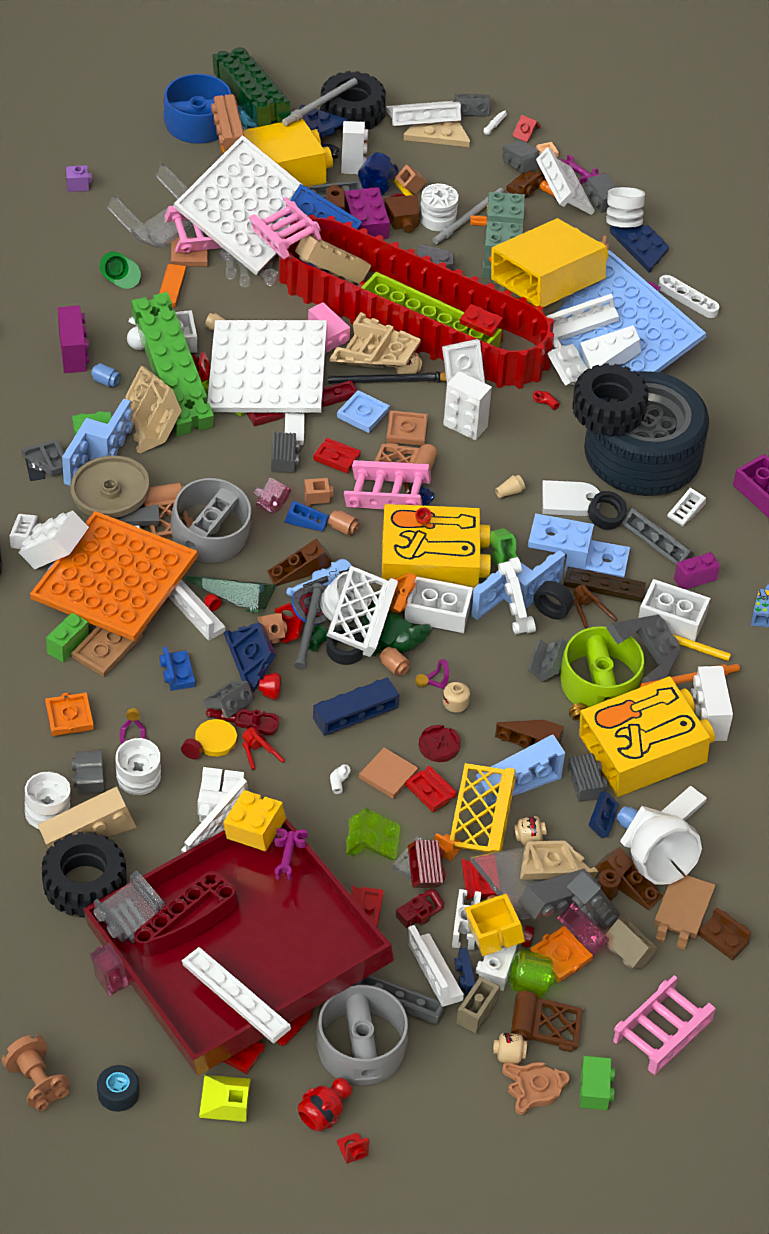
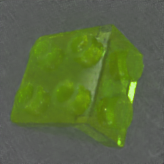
[346,807,400,861]

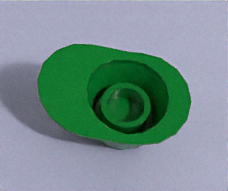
[99,251,141,289]

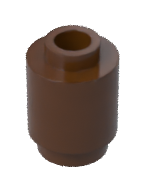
[598,869,621,900]

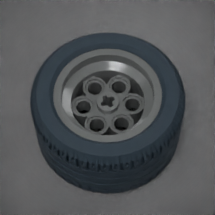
[584,371,709,496]

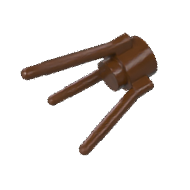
[573,585,617,628]

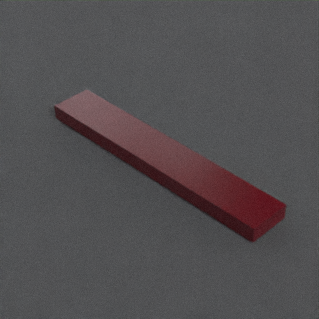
[247,380,357,427]

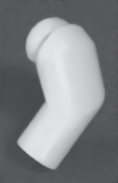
[330,764,351,794]

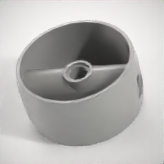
[171,478,252,563]
[316,985,409,1086]

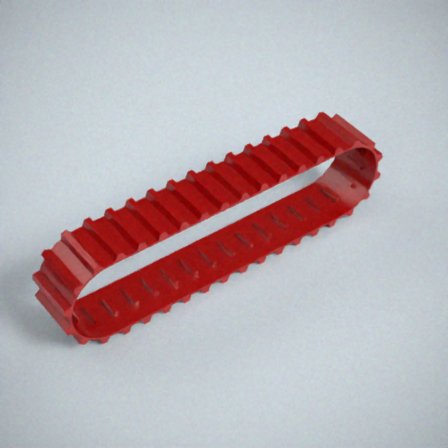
[279,215,554,389]

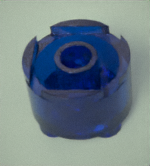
[358,152,399,195]

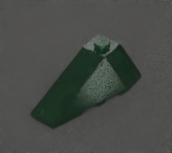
[186,576,276,612]

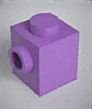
[66,166,92,192]

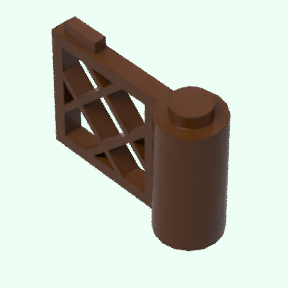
[511,991,583,1052]

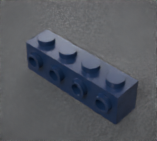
[313,677,399,736]

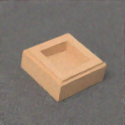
[536,142,559,157]

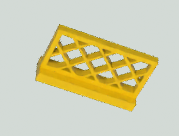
[450,763,516,857]

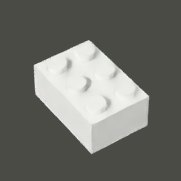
[443,371,492,440]
[18,511,89,569]
[404,576,473,633]
[638,579,710,641]
[690,666,733,741]

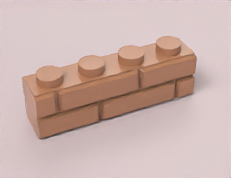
[211,94,245,152]

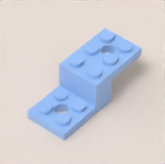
[62,399,133,485]
[528,513,630,578]
[471,550,565,620]

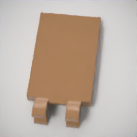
[71,626,147,677]
[654,873,715,950]

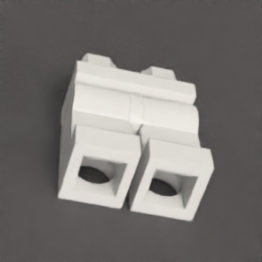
[198,767,244,822]

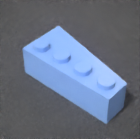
[475,734,565,805]

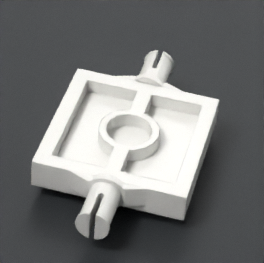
[547,336,588,386]

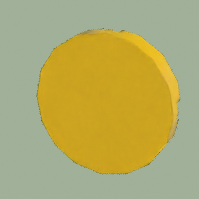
[195,719,237,757]

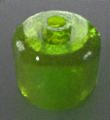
[509,950,555,997]

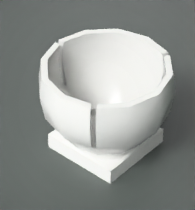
[620,806,702,885]

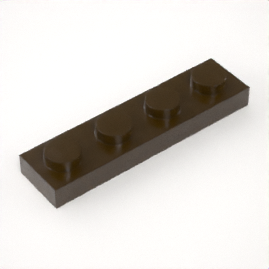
[563,566,646,602]

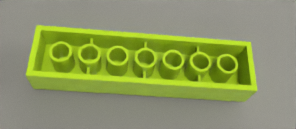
[361,272,502,348]

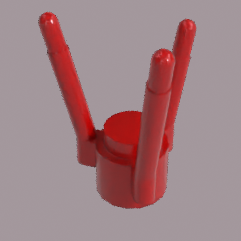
[242,727,285,770]

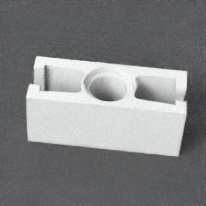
[452,889,481,950]

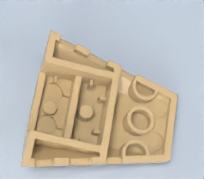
[330,312,421,367]
[125,366,182,454]

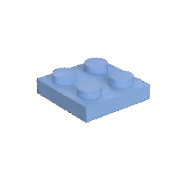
[337,390,390,433]

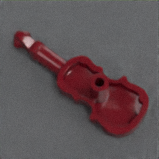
[206,708,279,735]

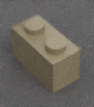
[603,918,658,969]
[456,976,500,1034]

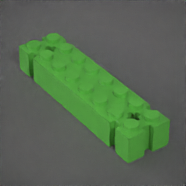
[131,292,214,437]

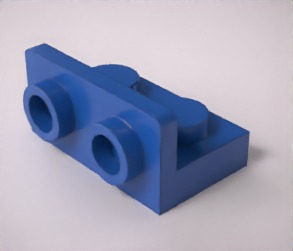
[159,647,195,691]

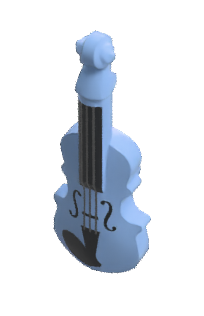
[286,559,351,597]

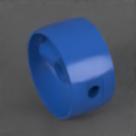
[163,74,231,143]

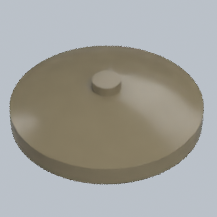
[70,455,150,518]

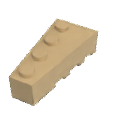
[295,234,371,284]
[37,787,137,848]

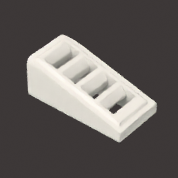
[667,488,706,526]
[10,514,38,549]

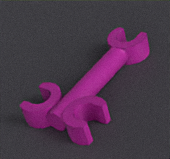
[561,155,605,185]
[274,828,308,880]

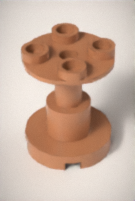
[1,1034,70,1111]

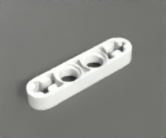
[658,275,719,318]

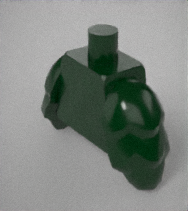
[362,595,433,656]

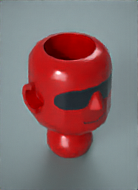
[297,1078,352,1132]

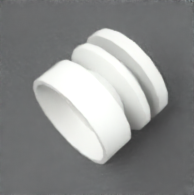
[420,184,458,231]
[606,187,645,227]
[319,572,372,625]
[115,738,161,795]
[25,772,71,829]

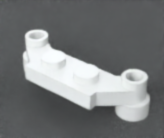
[498,557,536,635]

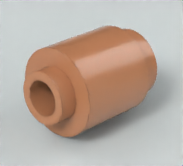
[328,510,359,536]
[380,647,410,676]

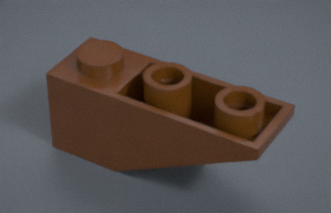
[267,538,333,586]
[495,720,564,748]
[595,847,662,910]

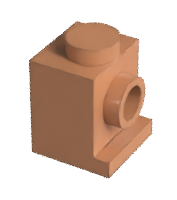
[304,478,333,507]

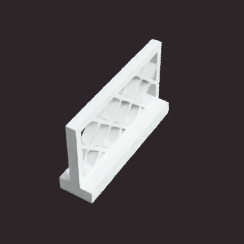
[386,101,461,126]
[536,147,595,215]
[327,566,398,657]
[181,777,248,853]

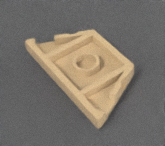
[404,121,470,147]
[520,841,598,880]

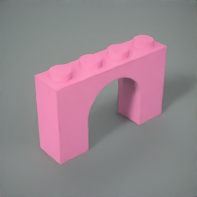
[308,302,350,353]

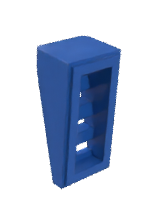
[284,501,329,531]

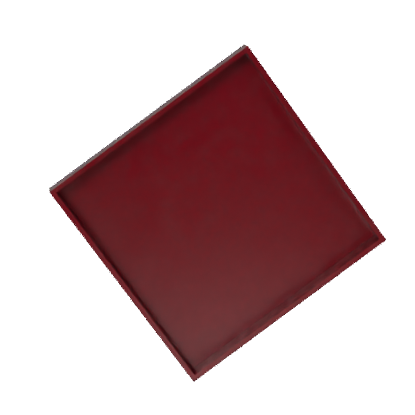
[83,818,394,1076]

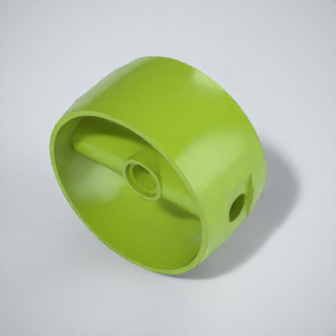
[560,626,644,707]

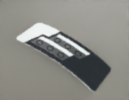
[25,458,45,481]

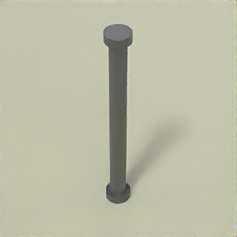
[294,583,324,670]

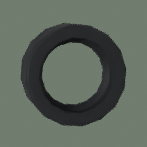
[588,491,627,530]
[533,581,574,619]
[326,626,364,665]

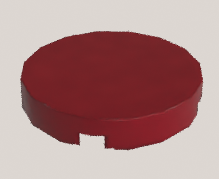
[418,725,461,762]

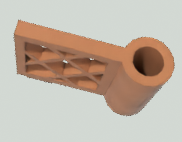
[375,443,438,472]
[142,482,193,538]

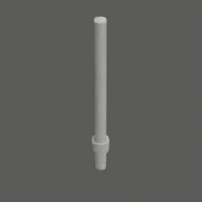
[282,78,358,126]
[433,188,504,244]

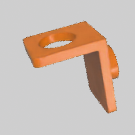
[434,833,463,862]

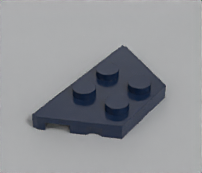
[299,105,348,139]
[610,225,669,273]
[224,622,276,693]

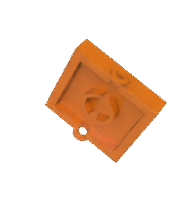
[389,572,416,614]
[45,692,94,736]
[530,926,593,983]

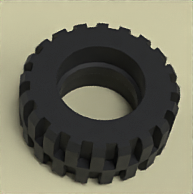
[320,71,386,131]
[572,363,649,436]
[41,831,127,917]

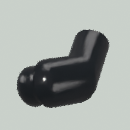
[321,143,341,158]

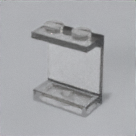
[93,870,165,942]

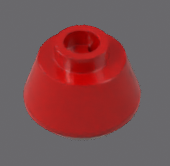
[259,672,281,701]

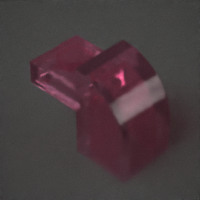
[253,478,292,514]
[557,903,609,955]

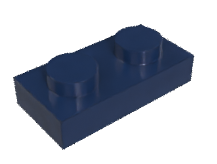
[589,791,619,839]
[454,948,475,998]

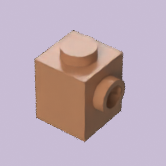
[395,164,427,194]

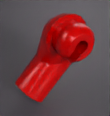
[532,390,560,410]

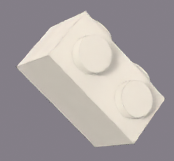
[476,944,518,991]

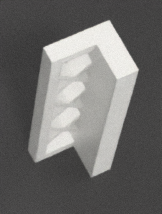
[546,294,619,341]
[168,579,225,641]
[408,925,463,1007]

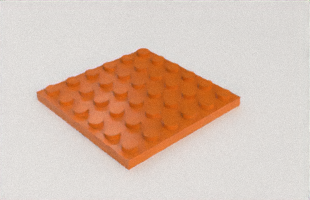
[30,511,198,641]

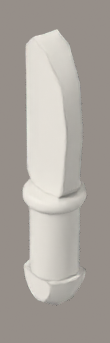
[483,111,507,135]

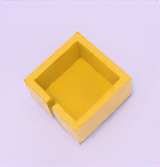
[223,790,286,851]
[464,894,525,957]

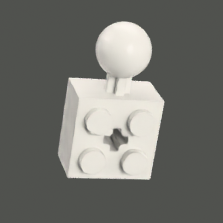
[127,310,197,353]

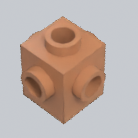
[257,613,287,644]

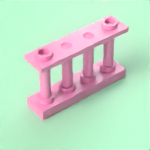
[249,197,321,259]
[165,206,222,253]
[344,460,431,509]
[613,975,716,1075]

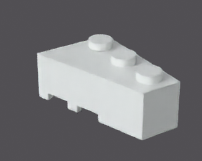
[341,121,368,174]
[581,325,641,369]

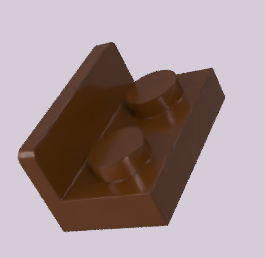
[506,170,546,198]
[698,907,751,961]

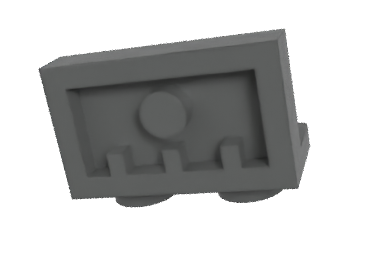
[454,94,490,116]
[528,638,568,682]
[203,681,254,718]

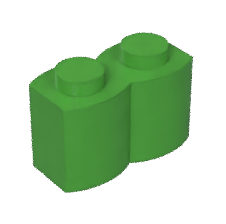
[490,528,517,570]

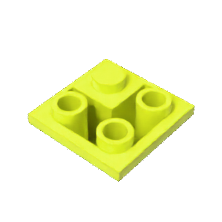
[199,1075,251,1122]

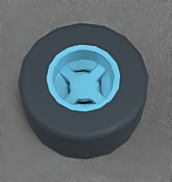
[97,1065,140,1112]

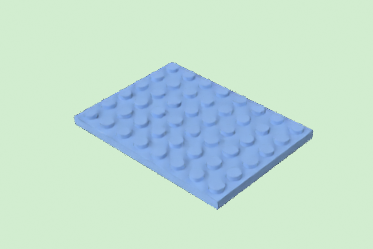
[554,250,706,372]

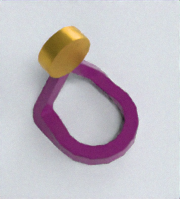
[415,659,449,689]
[120,708,147,744]

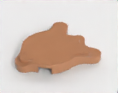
[502,1062,570,1115]

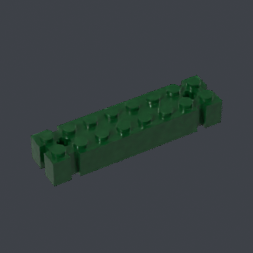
[212,47,291,127]

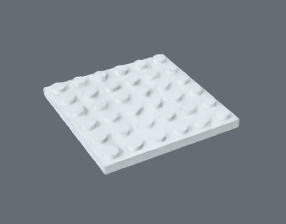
[173,135,304,275]
[207,320,327,413]

